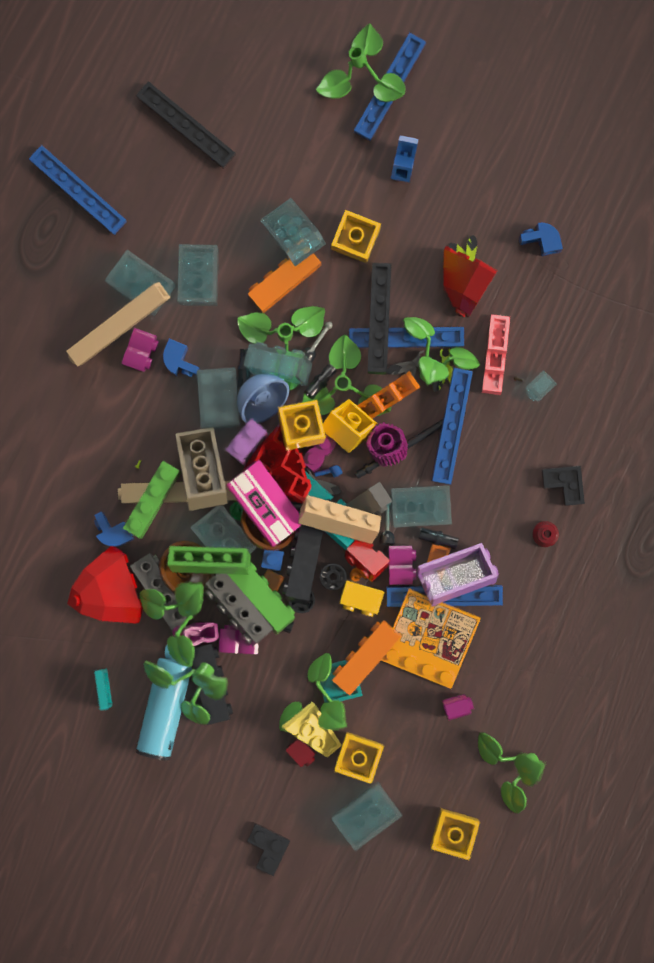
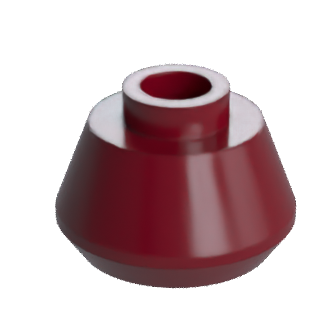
[533,521,559,547]

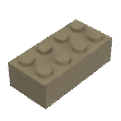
[175,427,228,511]

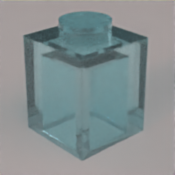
[525,370,557,402]

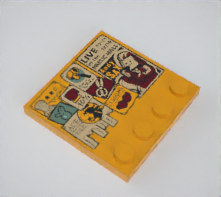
[381,589,481,689]

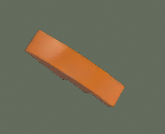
[357,371,420,419]

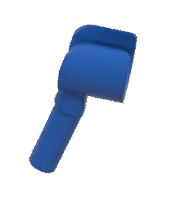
[315,465,343,478]

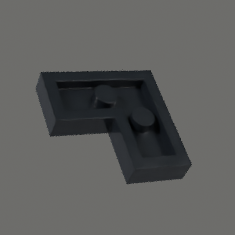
[542,466,585,506]
[247,823,290,876]

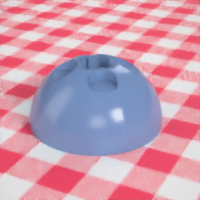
[237,374,289,424]

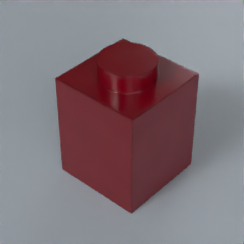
[286,738,316,767]

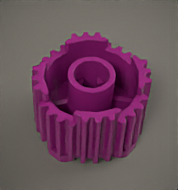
[366,422,408,467]

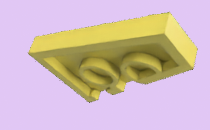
[282,702,342,757]

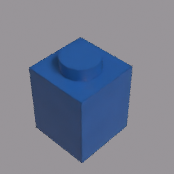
[261,550,284,571]

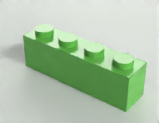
[123,461,181,539]
[168,546,251,575]
[228,562,295,635]

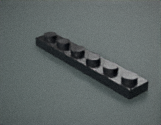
[136,81,236,169]
[367,263,391,375]

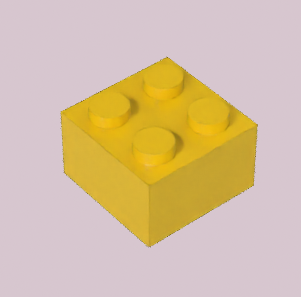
[331,210,381,263]
[323,399,378,453]
[278,400,326,450]
[340,581,384,617]
[334,732,384,784]
[430,808,480,860]

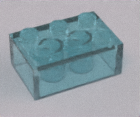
[260,198,326,266]
[178,244,219,306]
[105,250,176,317]
[244,342,312,386]
[197,367,241,429]
[391,485,452,528]
[190,505,258,554]
[332,782,402,851]

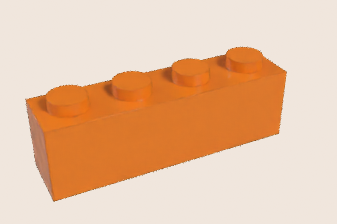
[248,245,321,314]
[332,620,401,696]

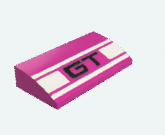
[226,460,302,547]

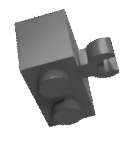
[346,482,392,515]

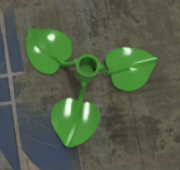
[316,23,406,102]
[238,307,325,390]
[403,317,480,385]
[302,335,391,416]
[140,583,202,667]
[279,653,346,733]
[144,661,227,725]
[478,732,545,814]

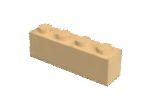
[298,495,381,544]

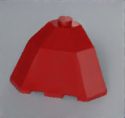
[443,246,497,317]
[243,424,312,503]
[67,546,143,624]

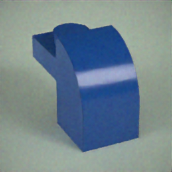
[391,135,419,182]
[519,223,563,256]
[163,338,200,377]
[94,512,134,547]

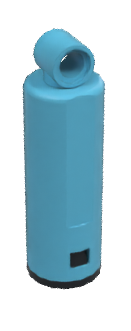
[136,645,192,761]

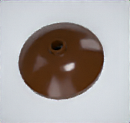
[241,509,296,551]
[159,541,215,594]

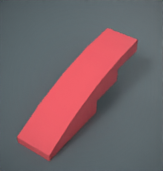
[482,315,510,395]

